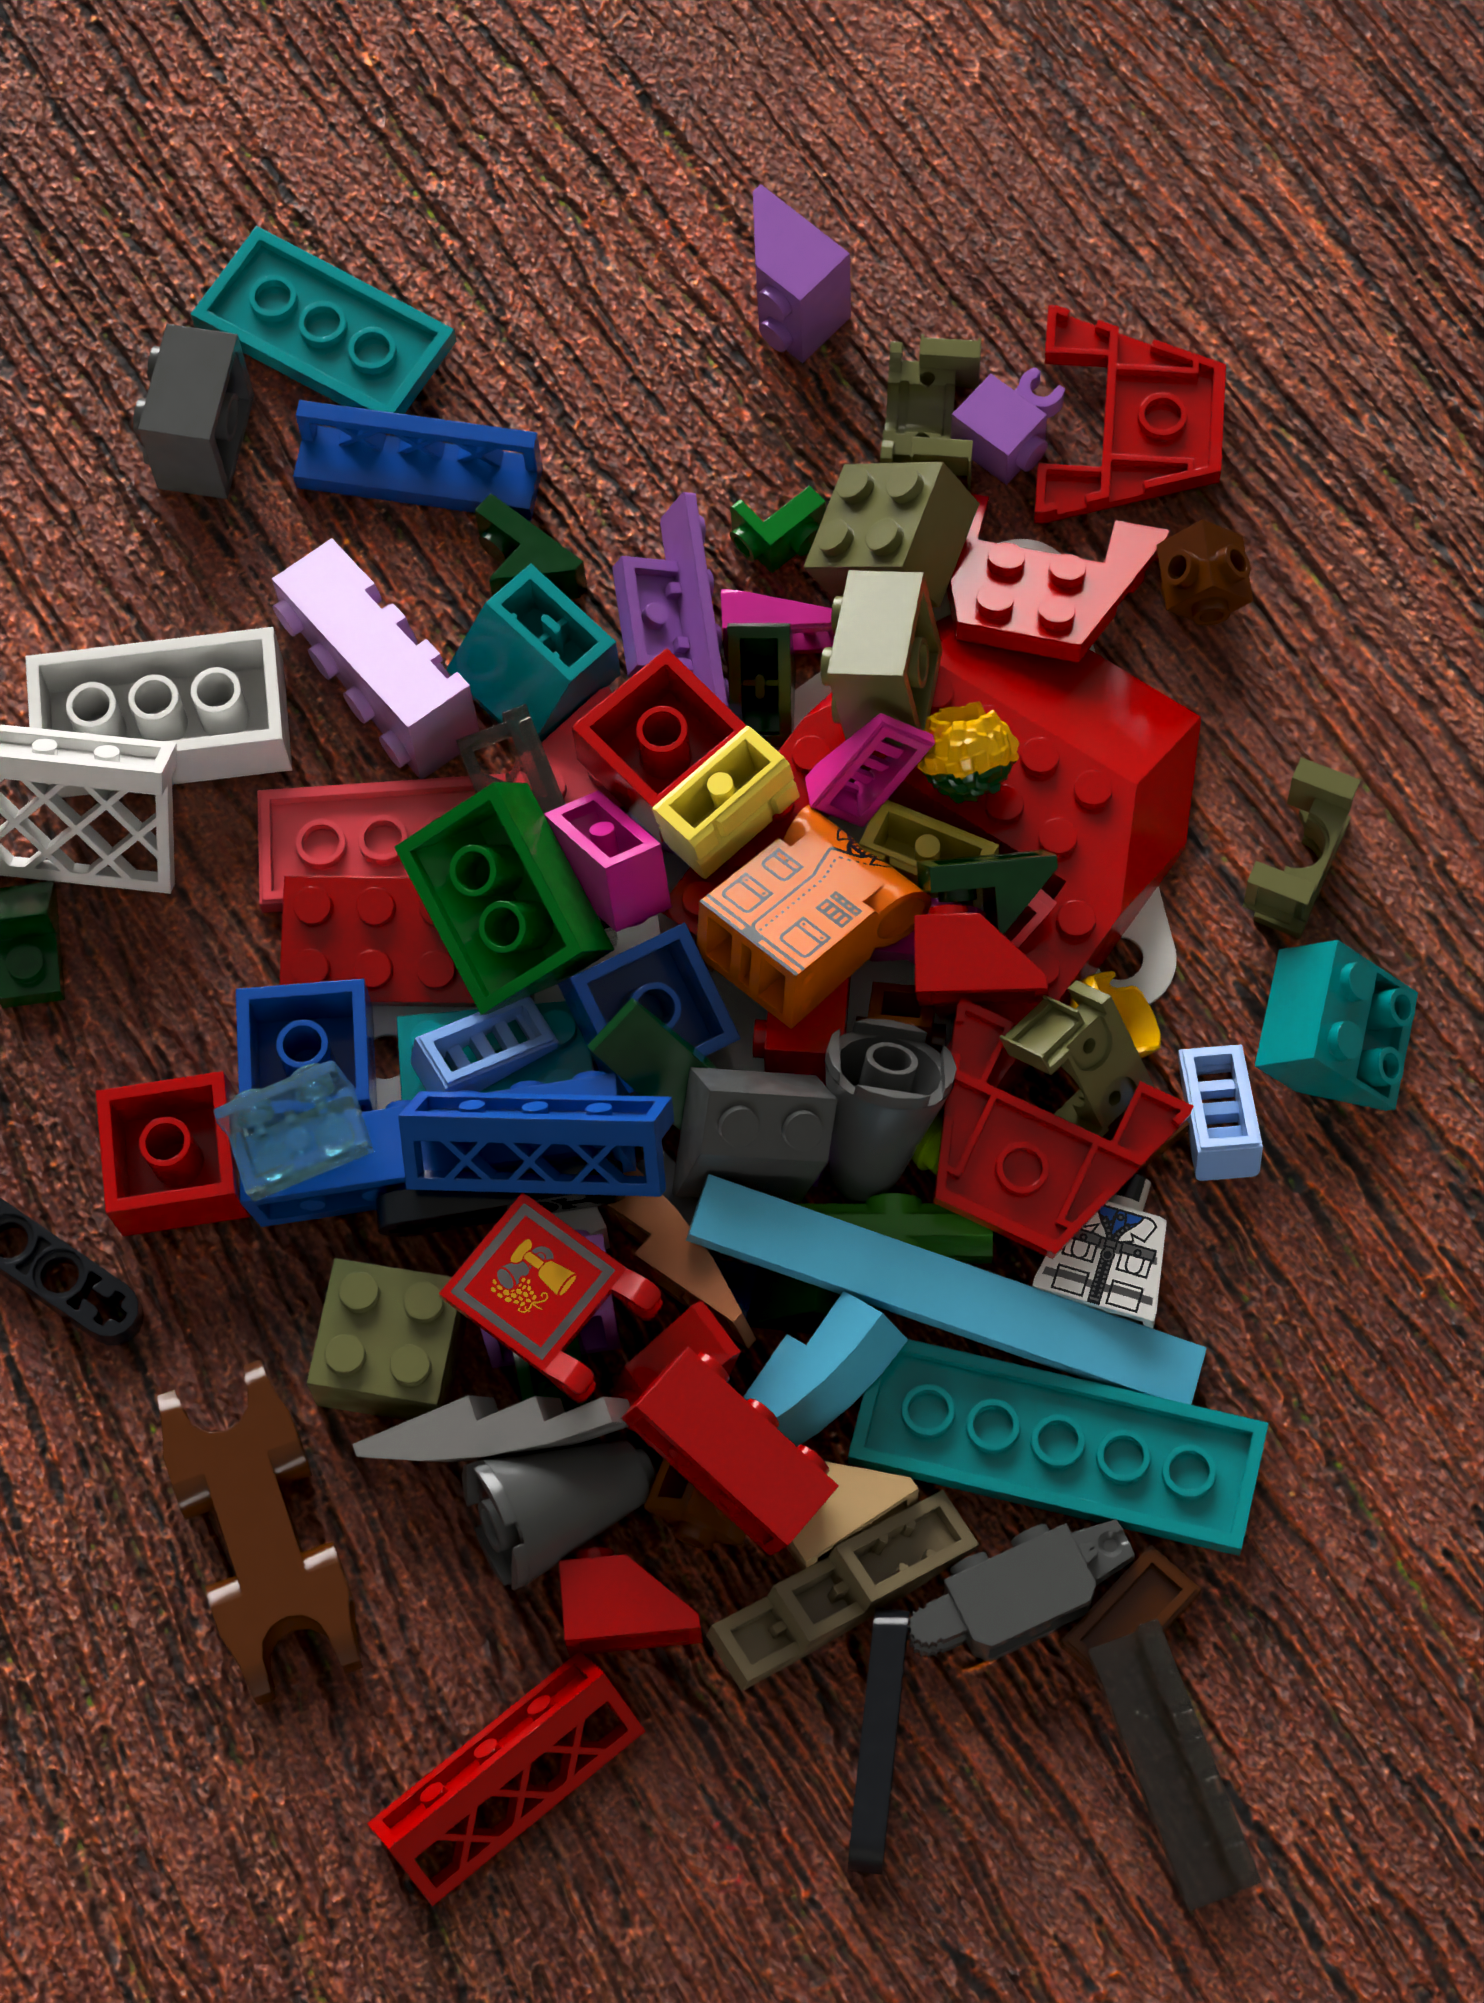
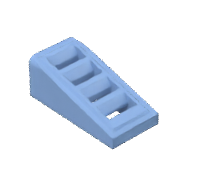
[411,996,559,1092]
[1178,1044,1263,1181]

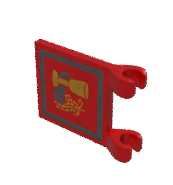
[439,1193,663,1403]

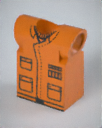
[697,805,932,1029]

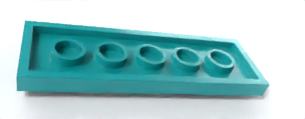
[848,1339,1269,1556]

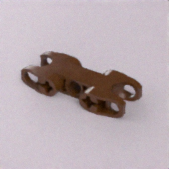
[157,1359,364,1705]

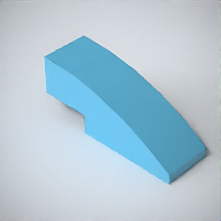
[743,1291,908,1446]

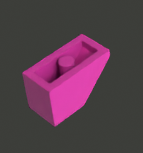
[544,790,672,932]

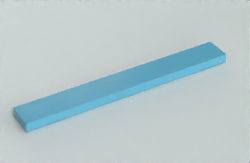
[685,1174,1207,1405]

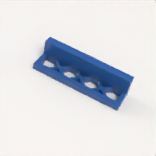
[293,400,543,521]
[398,1091,674,1197]

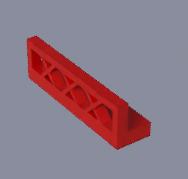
[367,1651,646,1907]

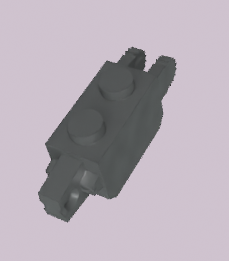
[907,1519,1135,1662]

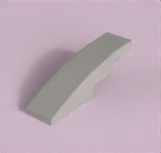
[352,1395,630,1462]

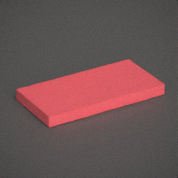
[257,773,507,913]

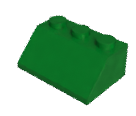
[394,782,615,1015]

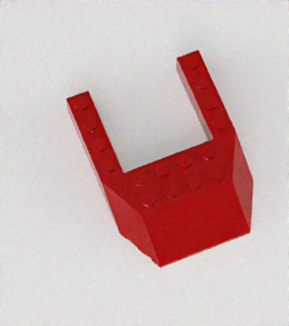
[658,614,1201,1110]

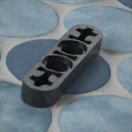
[376,1159,625,1237]
[0,1198,144,1345]
[848,1608,909,1875]

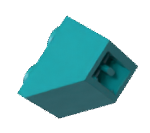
[446,563,621,753]
[1255,940,1418,1111]

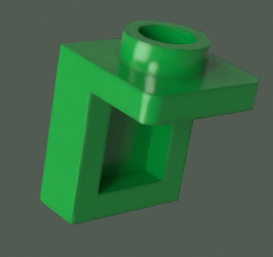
[730,485,826,573]

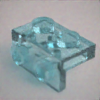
[213,1061,374,1202]

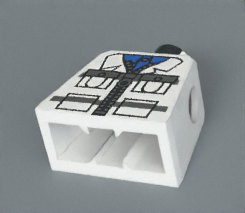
[1032,1174,1167,1329]

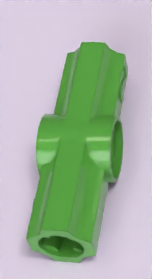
[797,1193,993,1264]

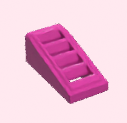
[721,589,835,657]
[805,713,935,828]

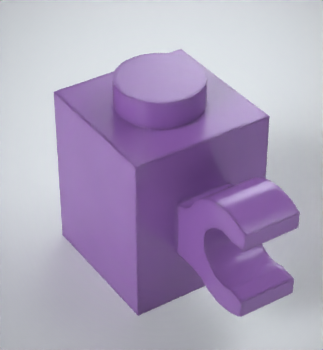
[951,367,1065,485]

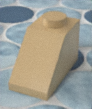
[786,1461,918,1570]

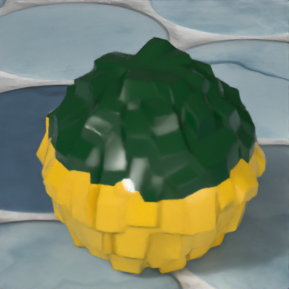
[916,701,1020,804]

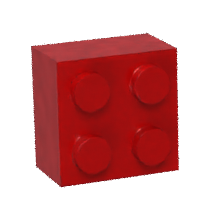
[571,648,747,843]
[96,1071,250,1237]

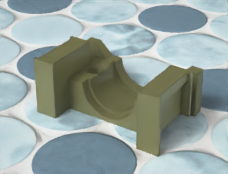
[880,334,982,490]
[1242,757,1361,939]
[1000,980,1154,1137]

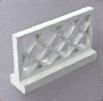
[0,725,177,894]

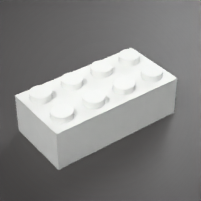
[25,627,292,798]

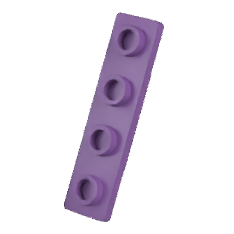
[612,492,729,707]

